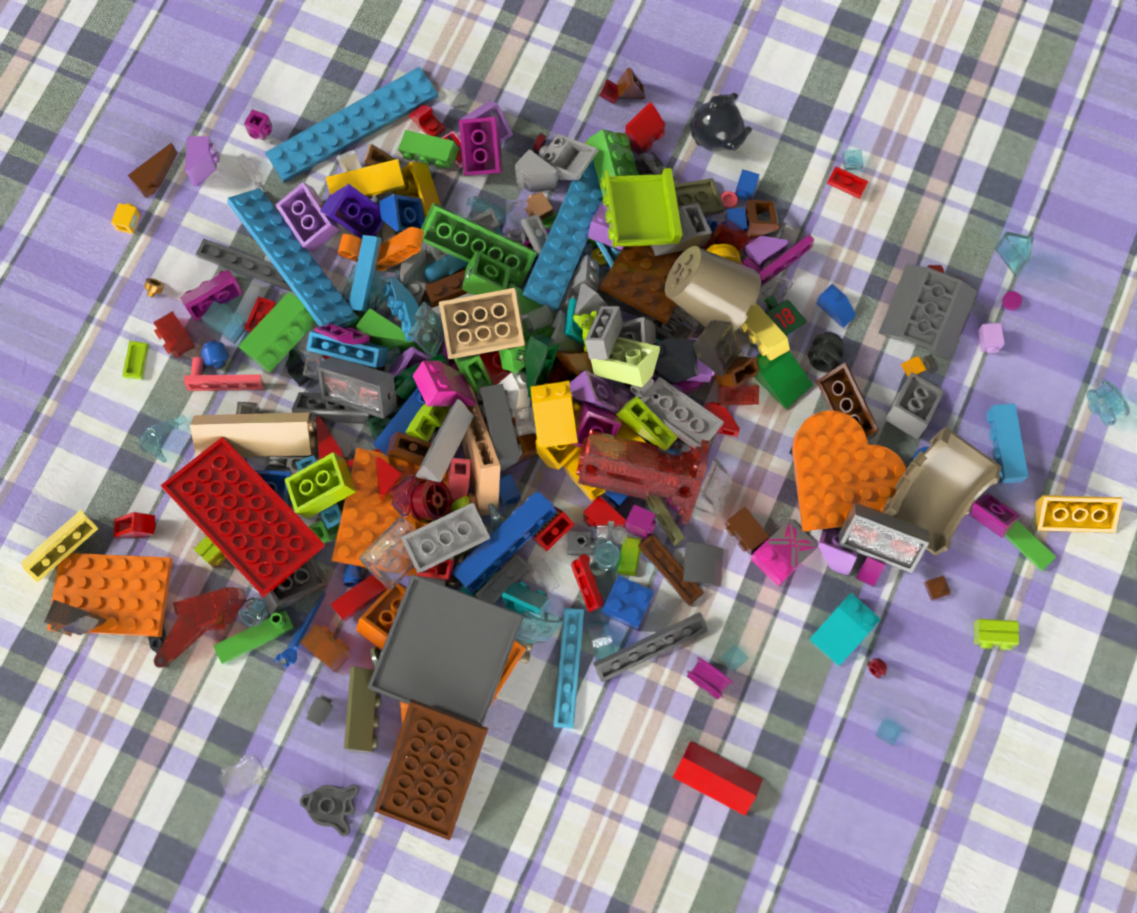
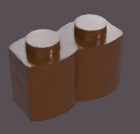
[715,356,759,387]

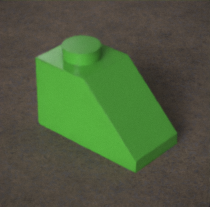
[454,354,493,394]

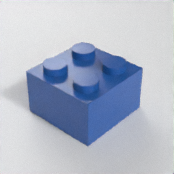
[601,575,654,631]

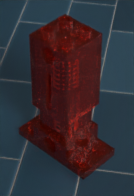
[576,430,710,525]

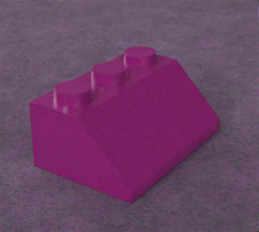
[459,116,504,176]
[180,269,243,322]

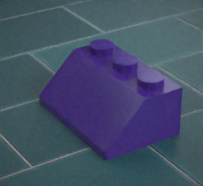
[320,184,385,239]

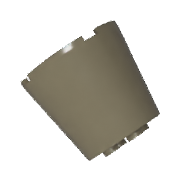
[665,246,761,338]

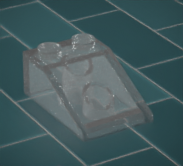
[694,458,733,517]

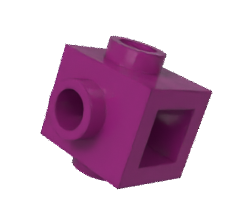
[244,109,272,141]

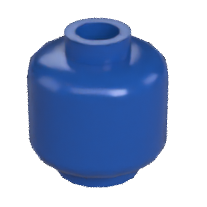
[201,340,229,369]

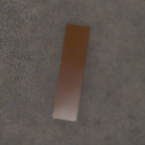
[638,534,704,606]

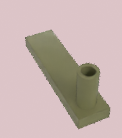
[634,469,685,547]

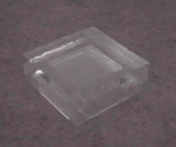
[448,88,468,109]

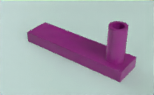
[742,234,814,288]

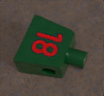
[764,294,807,336]

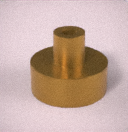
[144,278,164,297]

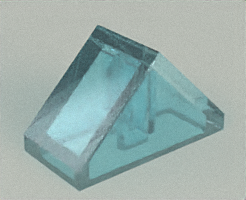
[586,620,615,661]

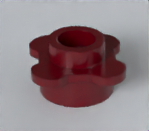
[867,658,887,679]

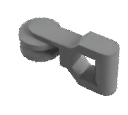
[268,456,308,474]

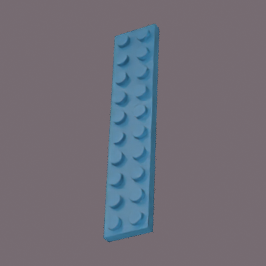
[265,66,439,183]
[522,159,603,312]
[227,188,358,328]

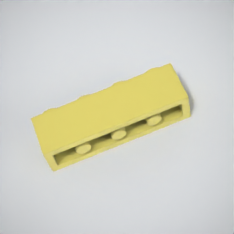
[739,303,790,361]
[20,510,98,583]

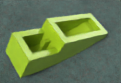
[405,403,451,442]

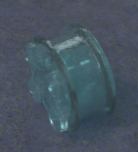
[1087,380,1130,426]

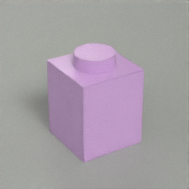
[978,323,1004,354]

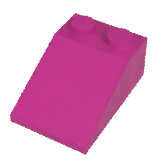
[413,361,476,406]

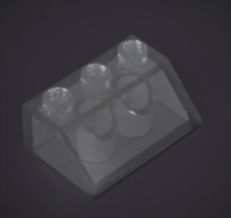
[359,517,417,591]

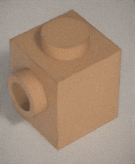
[525,191,553,221]

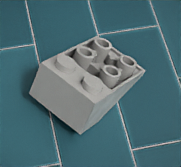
[651,203,712,256]

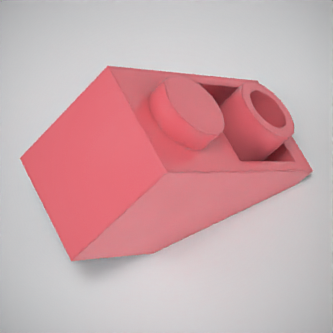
[447,458,471,502]

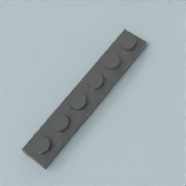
[196,238,294,293]
[593,612,708,682]

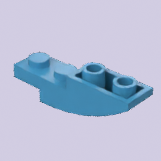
[384,277,422,341]

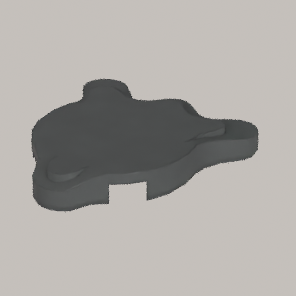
[300,784,360,837]

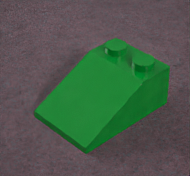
[754,351,813,410]

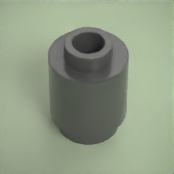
[306,695,334,726]

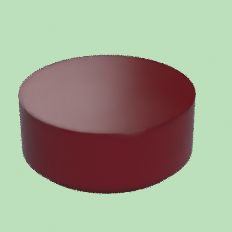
[533,133,547,152]

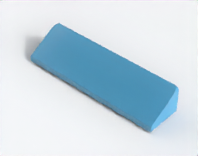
[348,235,382,312]

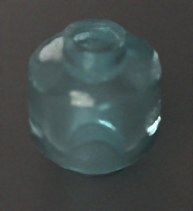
[239,597,268,627]

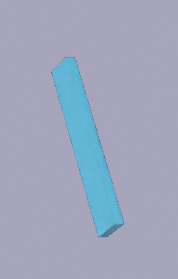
[554,608,584,729]

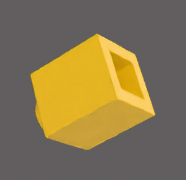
[111,203,141,234]

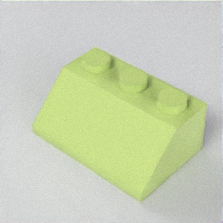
[591,337,660,387]

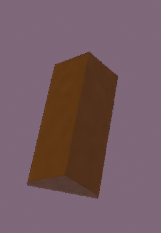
[816,362,879,440]

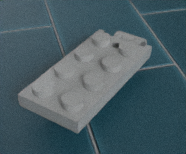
[630,377,724,453]

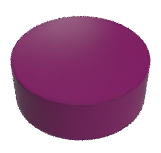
[1002,291,1022,311]

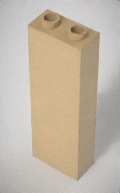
[190,412,316,457]

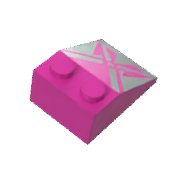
[751,519,819,586]

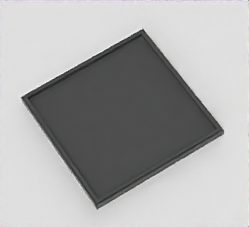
[367,574,524,726]

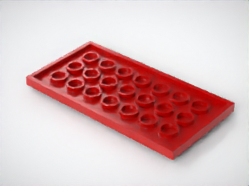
[160,437,325,598]

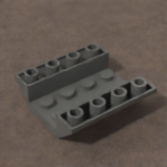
[879,264,977,361]

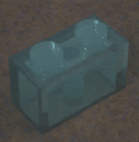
[201,301,246,345]

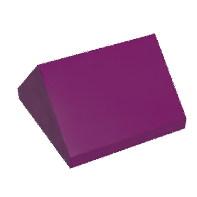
[970,493,1021,538]

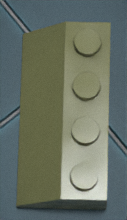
[344,666,381,753]

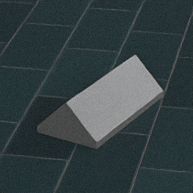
[416,399,474,482]

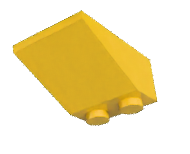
[531,381,578,448]

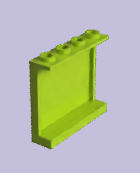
[600,168,682,247]

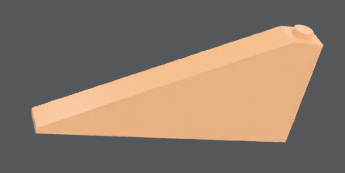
[461,379,500,516]

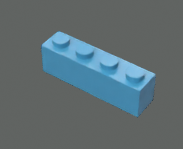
[307,331,388,368]
[986,403,1028,484]

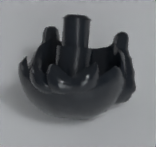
[689,93,752,152]

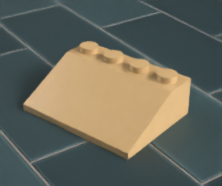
[439,288,525,359]

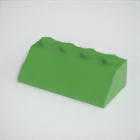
[238,292,316,372]

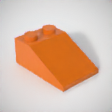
[356,581,406,650]

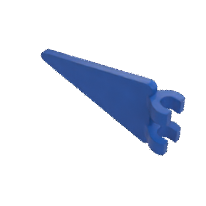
[274,592,326,668]

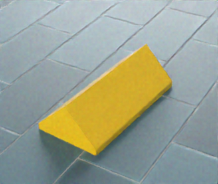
[325,159,405,197]
[1035,495,1123,532]

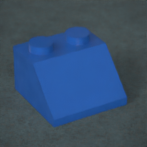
[379,194,425,232]

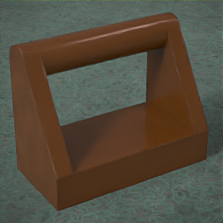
[745,199,779,238]

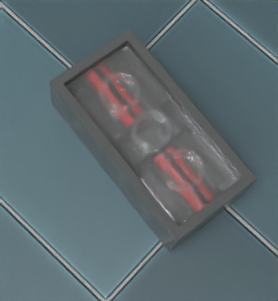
[317,357,397,419]
[839,502,929,573]

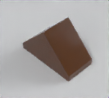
[617,68,645,99]

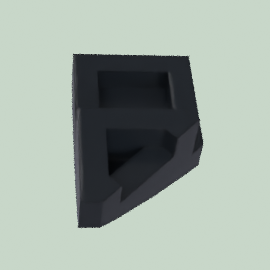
[285,348,315,387]

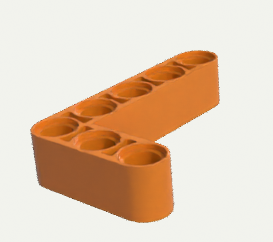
[338,227,424,271]

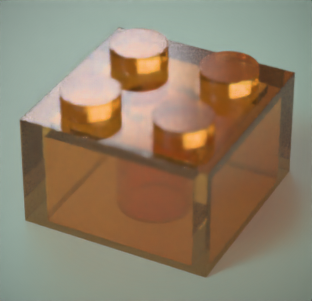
[300,624,351,673]

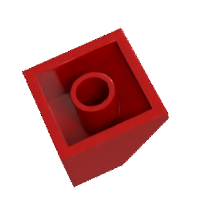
[625,102,665,156]

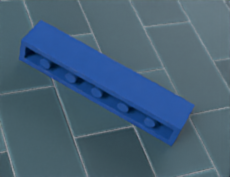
[452,491,557,594]

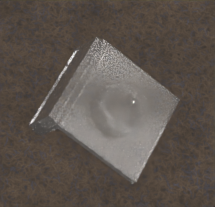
[530,559,560,594]

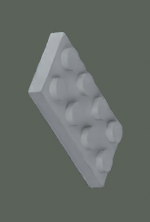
[401,503,490,573]

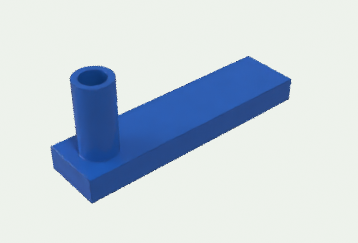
[372,386,425,456]

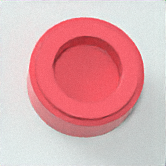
[720,191,738,210]

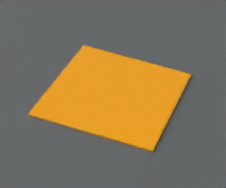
[900,356,926,377]

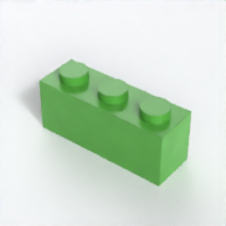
[398,130,459,169]

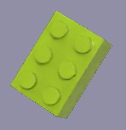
[285,452,356,519]

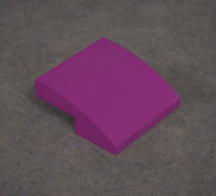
[315,324,370,345]

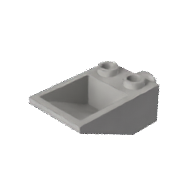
[539,134,599,180]

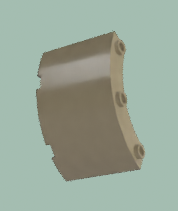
[882,427,1002,556]

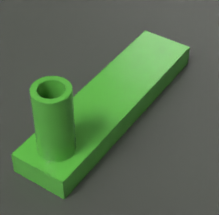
[213,610,295,664]

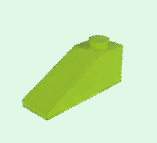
[616,396,678,451]

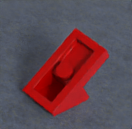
[409,105,446,137]

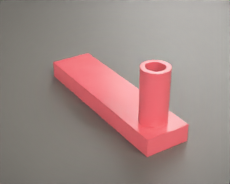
[184,357,264,391]

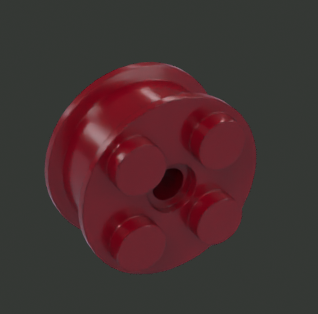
[408,480,452,524]

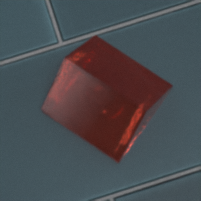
[703,220,750,253]

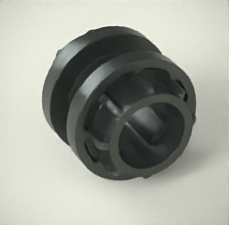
[807,332,845,372]

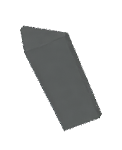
[292,392,373,424]

